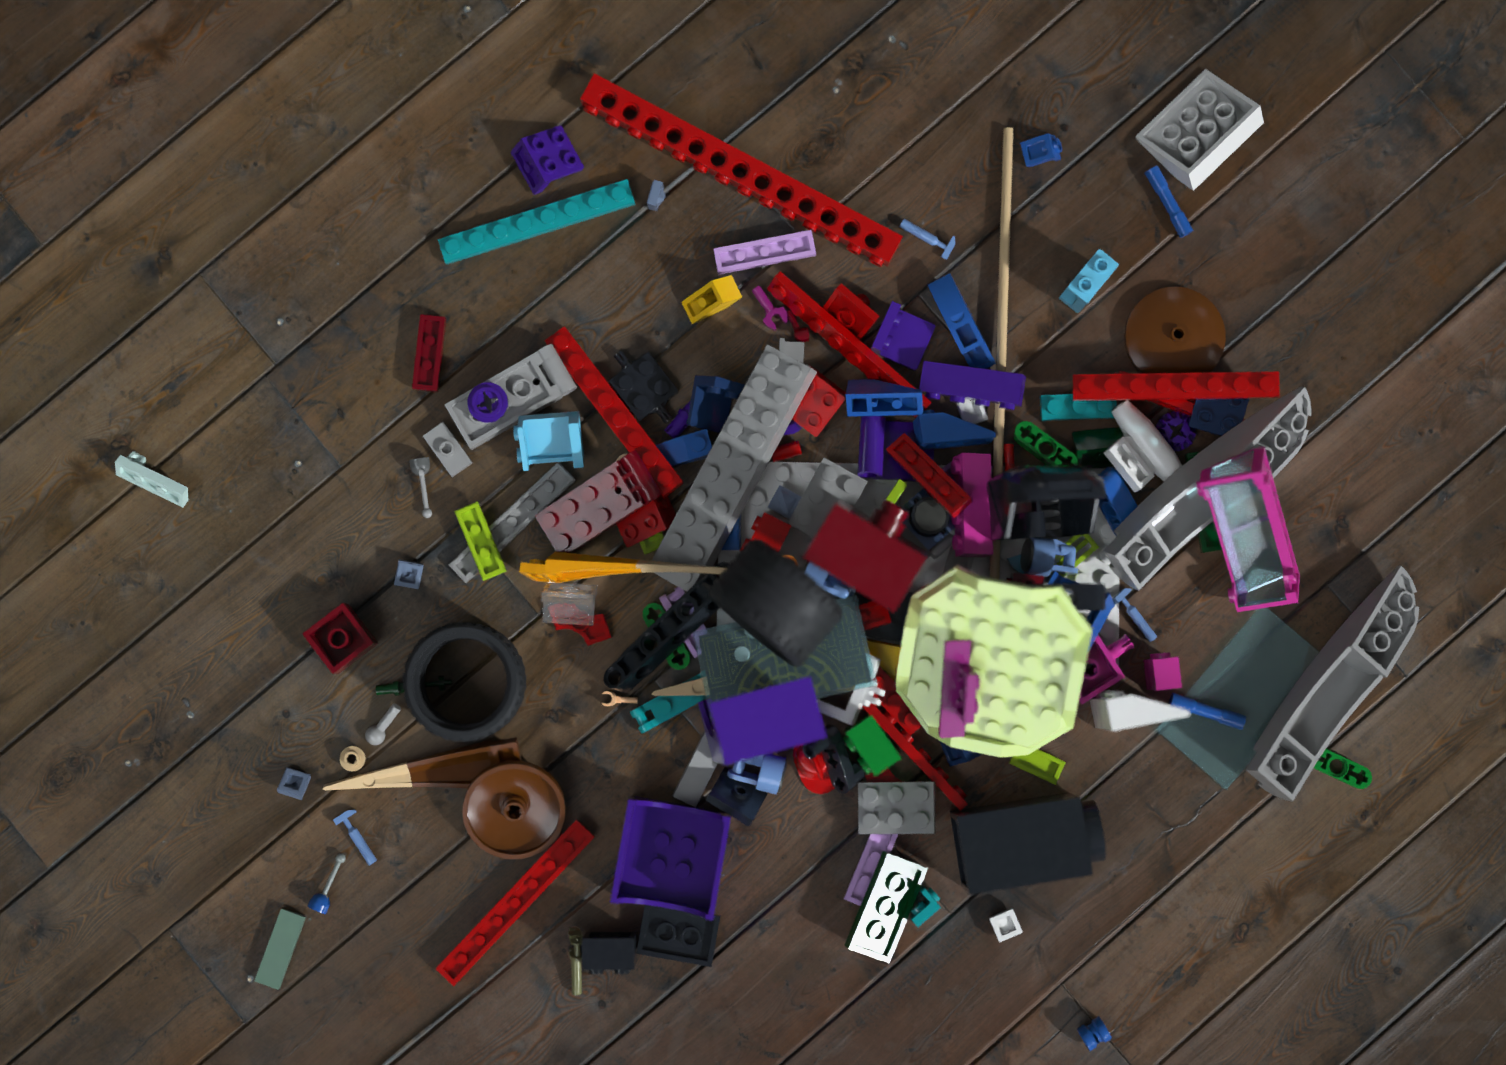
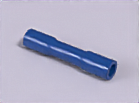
[1145,165,1194,238]
[1168,693,1246,730]

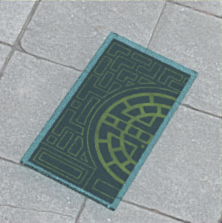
[693,595,877,722]
[1156,607,1319,790]

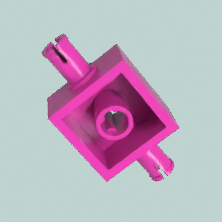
[1078,634,1134,704]

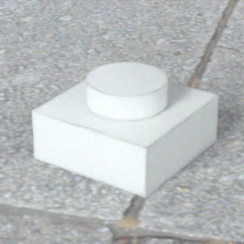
[989,908,1023,942]

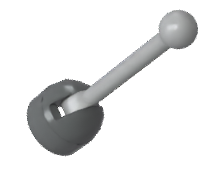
[409,457,432,518]

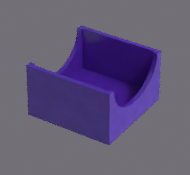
[697,676,827,765]
[610,796,731,921]

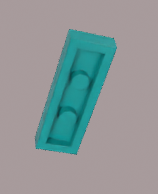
[1040,394,1117,421]

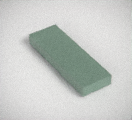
[254,908,307,990]

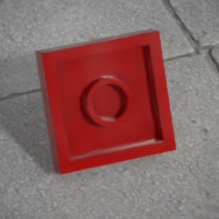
[823,283,879,340]

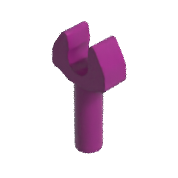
[752,286,787,331]

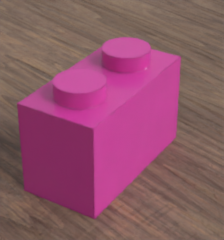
[1143,652,1182,690]

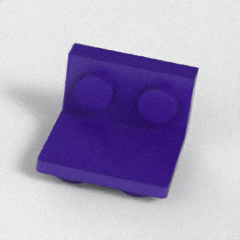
[511,126,584,195]
[871,301,935,371]

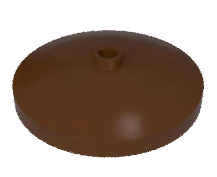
[1124,287,1226,374]
[463,760,565,859]

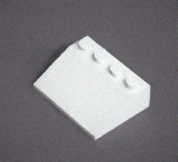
[1135,69,1264,191]
[1090,690,1190,731]

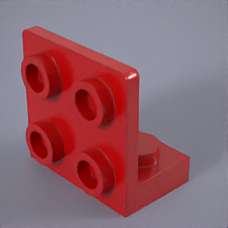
[792,365,846,437]
[616,495,676,547]

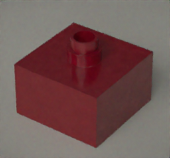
[803,498,928,612]

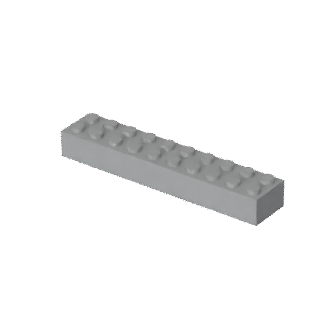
[652,345,817,591]

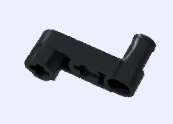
[802,724,865,794]

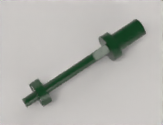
[376,675,452,696]

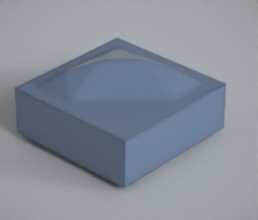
[647,180,665,211]
[767,485,802,520]
[394,559,424,589]
[277,767,311,800]

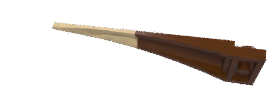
[323,737,522,790]

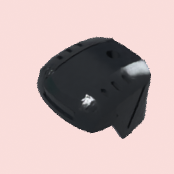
[986,464,1106,540]

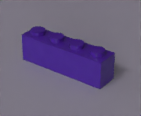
[919,361,1026,410]

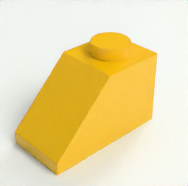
[681,275,742,324]

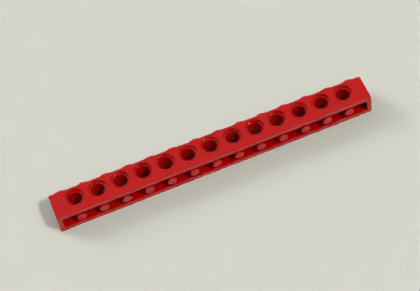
[580,73,903,267]

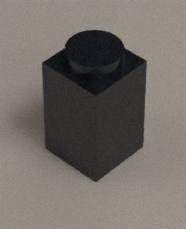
[949,792,1106,895]

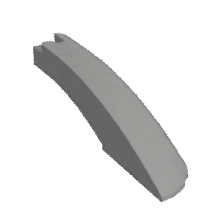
[1103,386,1311,591]
[1246,566,1419,801]

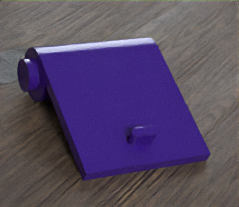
[857,416,934,482]

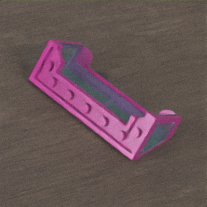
[1196,446,1300,612]

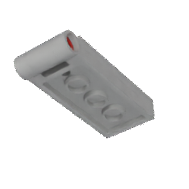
[445,344,577,450]

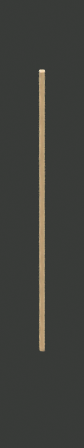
[989,127,1013,579]

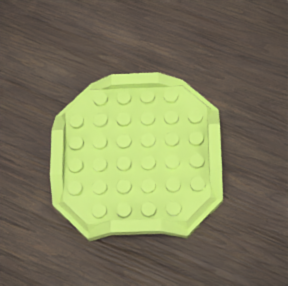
[896,564,1093,757]

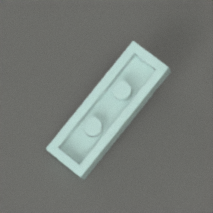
[115,451,188,507]

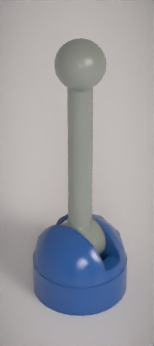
[307,853,346,914]

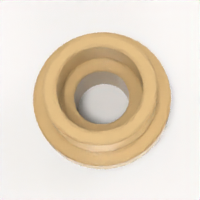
[340,746,366,771]

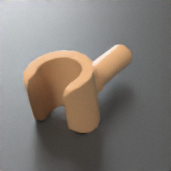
[601,691,638,706]

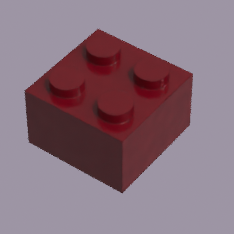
[302,603,379,674]

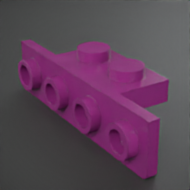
[938,639,980,738]

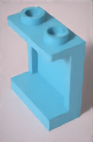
[1059,249,1119,313]
[513,411,584,471]

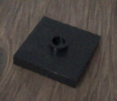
[706,767,768,827]

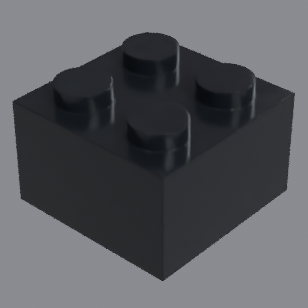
[582,932,637,975]

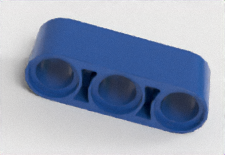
[1098,467,1138,537]

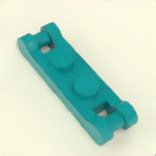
[629,671,711,734]

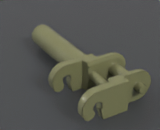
[568,927,582,995]

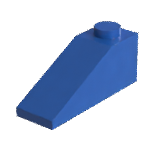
[846,379,923,416]
[913,410,996,450]
[656,429,712,468]

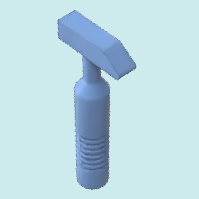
[900,219,955,260]
[1112,588,1157,642]
[333,810,377,866]

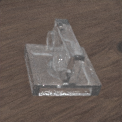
[541,582,597,626]

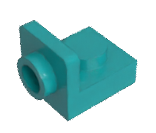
[910,885,941,927]

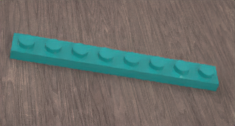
[438,179,635,265]

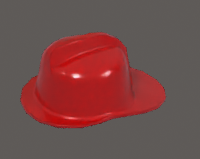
[793,743,835,794]

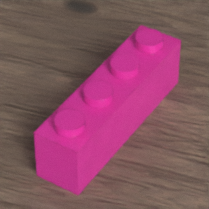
[950,453,993,558]

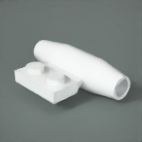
[1104,400,1182,492]

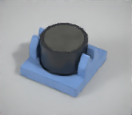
[901,489,955,551]

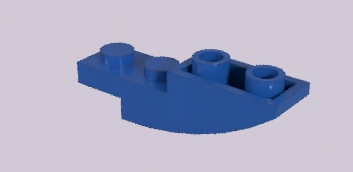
[928,273,996,369]

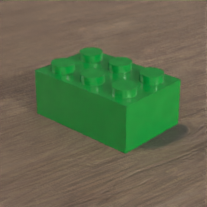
[842,713,901,776]

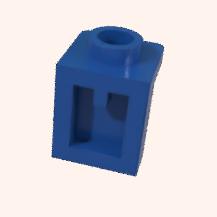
[1020,133,1062,167]

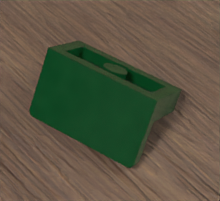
[1072,427,1124,469]

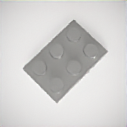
[788,458,868,538]
[858,782,936,834]

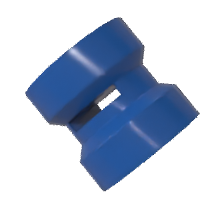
[1077,1016,1112,1051]

